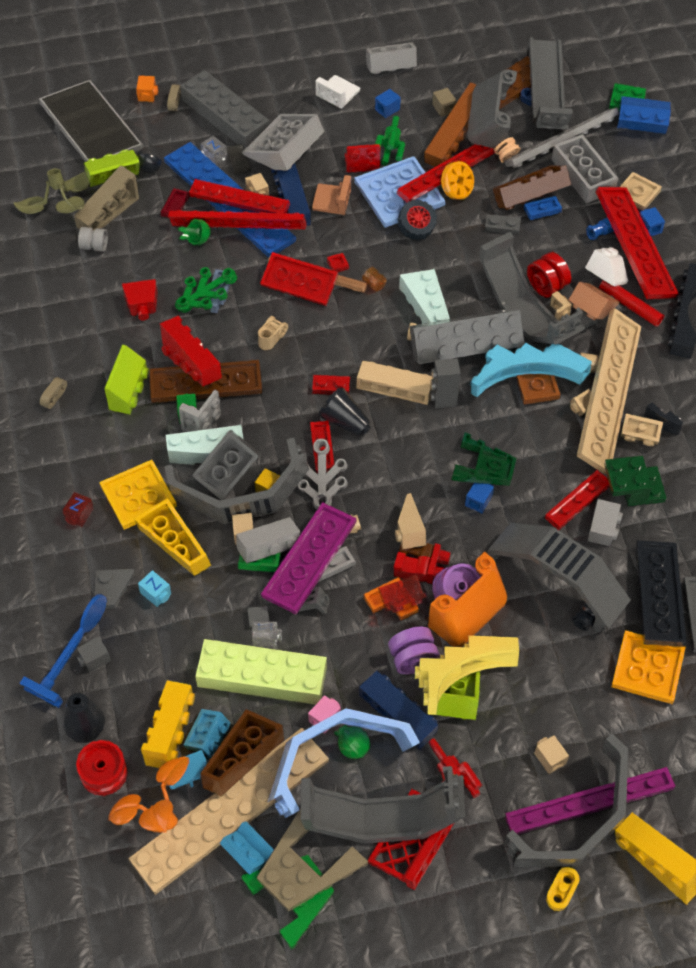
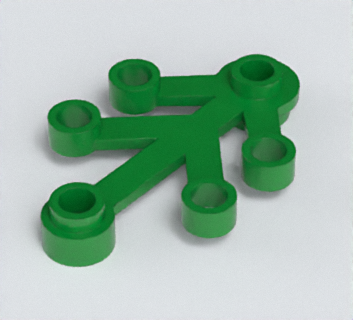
[175,267,237,313]

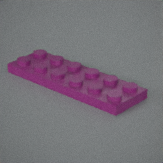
[261,502,357,615]

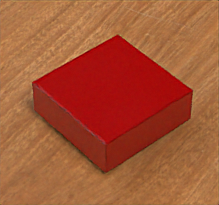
[327,253,349,272]

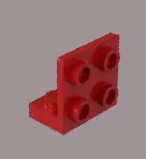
[345,144,380,173]

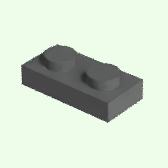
[485,214,521,235]

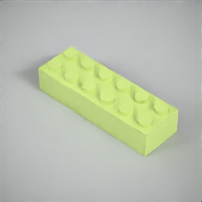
[196,639,327,705]

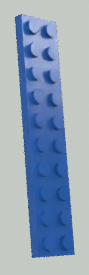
[164,142,296,257]

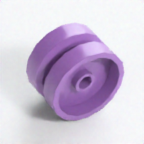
[432,563,481,601]
[388,627,440,675]

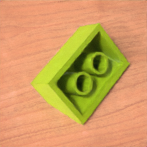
[84,150,139,187]
[104,345,149,414]

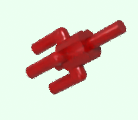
[428,738,482,798]

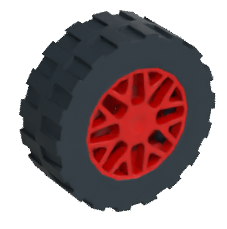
[397,200,437,240]

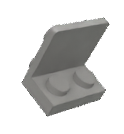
[179,390,221,432]

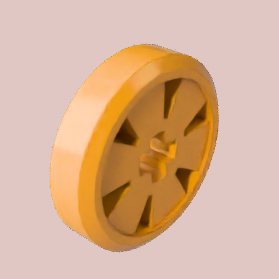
[441,161,474,200]

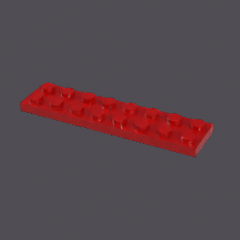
[595,187,679,299]

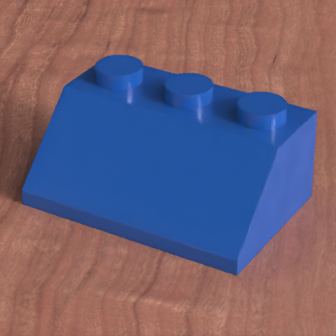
[617,96,671,134]

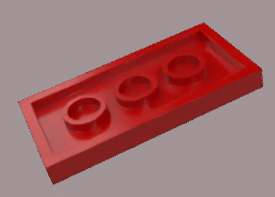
[260,252,339,306]

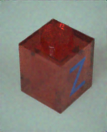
[63,492,94,527]

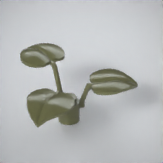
[14,168,89,214]

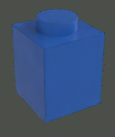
[375,89,401,119]
[640,207,665,236]
[465,483,494,514]

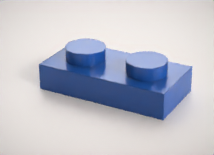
[524,196,562,220]

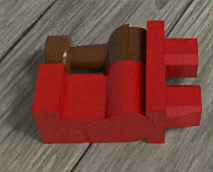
[394,543,451,585]

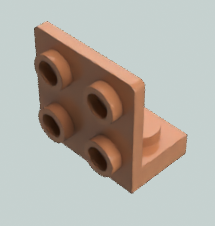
[312,175,351,215]

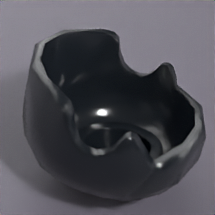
[137,151,162,173]

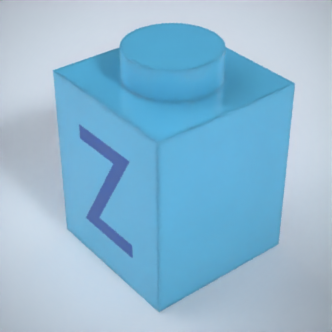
[138,570,171,607]

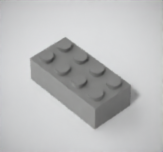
[552,134,618,204]

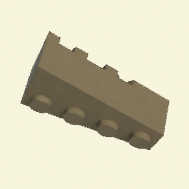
[74,166,139,231]

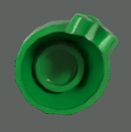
[178,219,210,245]
[333,724,370,759]

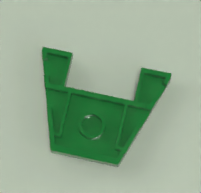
[241,855,334,950]

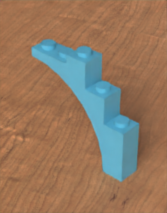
[470,343,592,397]

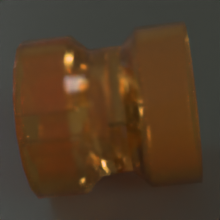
[362,267,387,292]

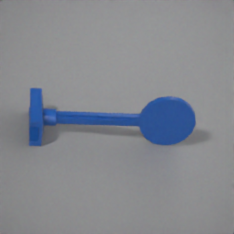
[20,594,107,708]

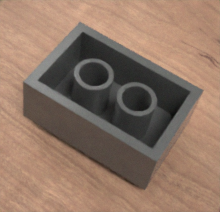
[192,430,261,500]

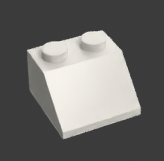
[585,247,628,286]

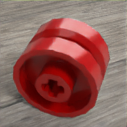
[527,252,571,298]
[76,740,128,796]

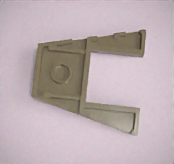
[257,808,368,912]

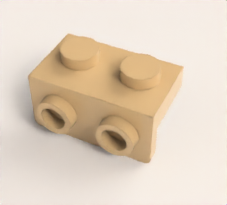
[621,414,663,447]

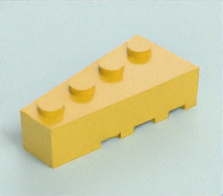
[134,498,211,576]
[141,680,195,768]
[615,812,696,905]

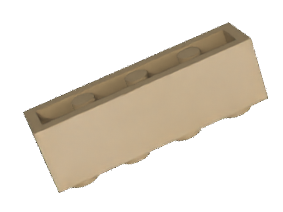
[357,361,432,405]

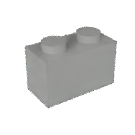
[588,499,623,547]

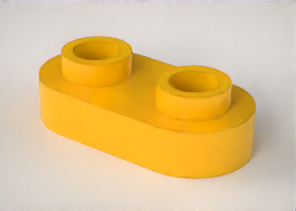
[546,867,579,911]

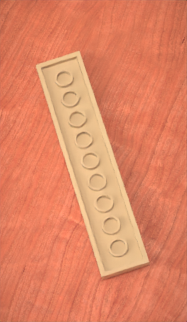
[577,308,641,474]
[129,728,329,895]

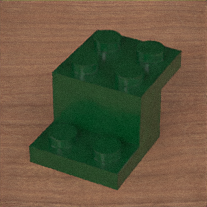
[604,456,666,506]

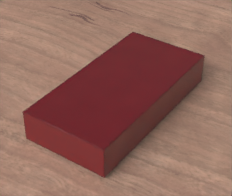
[161,188,190,218]

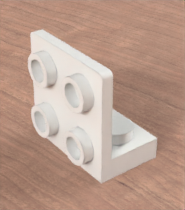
[315,75,360,109]

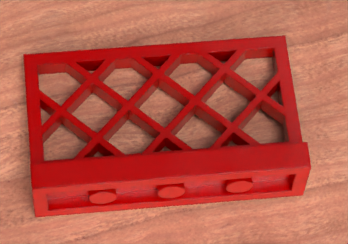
[368,789,454,890]

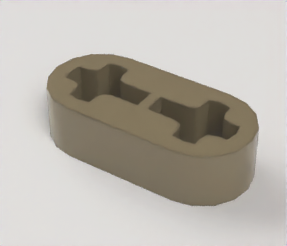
[167,84,181,111]
[40,377,67,409]

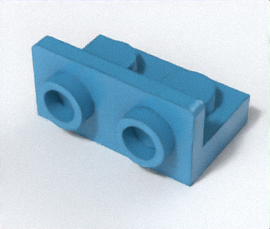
[183,709,230,759]
[220,821,274,875]

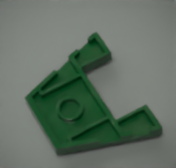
[451,432,517,486]

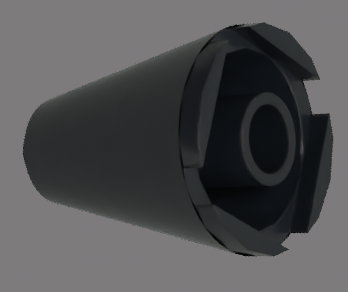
[318,387,371,436]
[63,693,106,743]

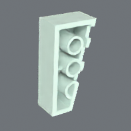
[399,269,450,324]

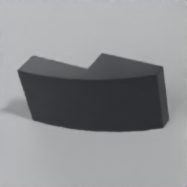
[644,402,683,435]

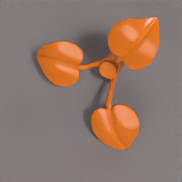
[108,757,190,833]

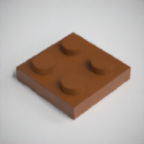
[515,374,560,405]

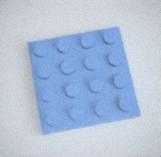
[354,156,445,228]

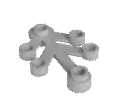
[298,439,348,510]

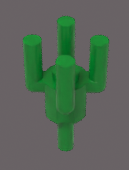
[375,116,405,166]

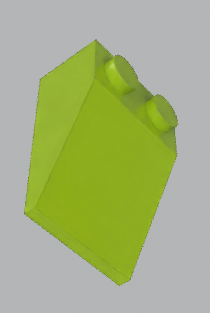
[436,671,480,720]

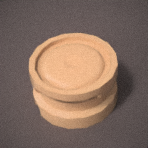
[494,137,521,162]

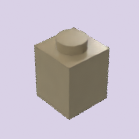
[432,88,456,117]

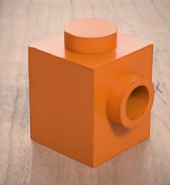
[136,76,158,102]

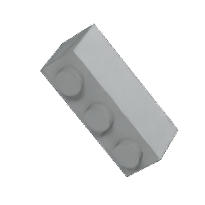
[366,42,417,74]
[236,517,300,563]

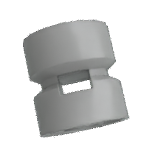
[78,227,108,252]

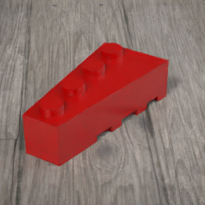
[160,315,222,387]

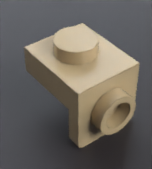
[550,291,572,321]
[569,389,591,417]

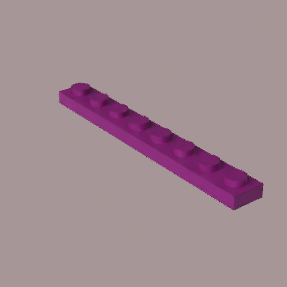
[504,767,675,835]

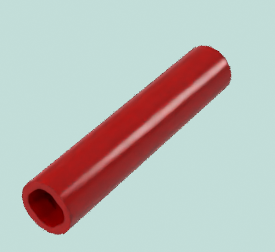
[599,280,664,327]

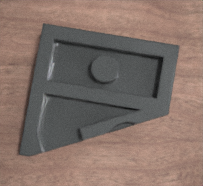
[95,569,135,609]

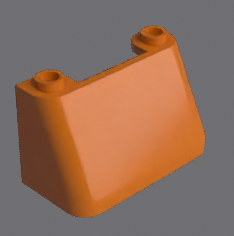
[428,552,507,647]

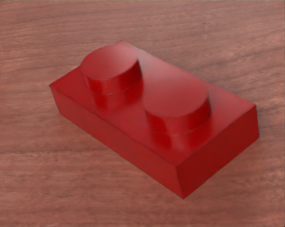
[312,375,350,395]

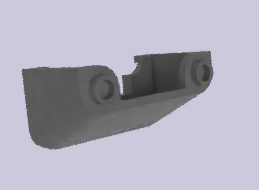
[467,69,517,149]

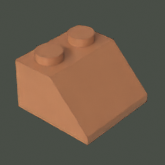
[568,282,619,320]

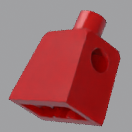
[122,279,158,321]

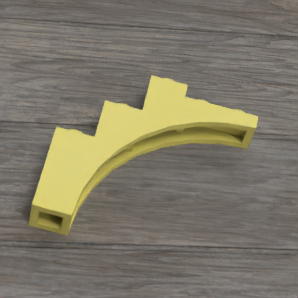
[415,636,519,715]

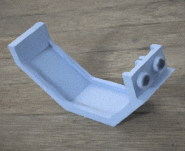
[267,708,420,818]

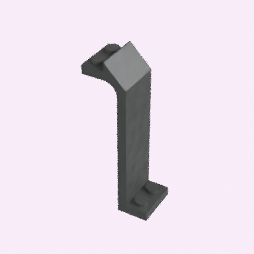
[525,37,573,130]

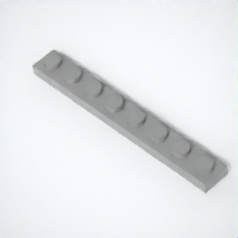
[504,108,619,168]

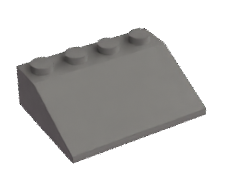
[243,114,324,171]

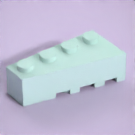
[166,425,243,465]

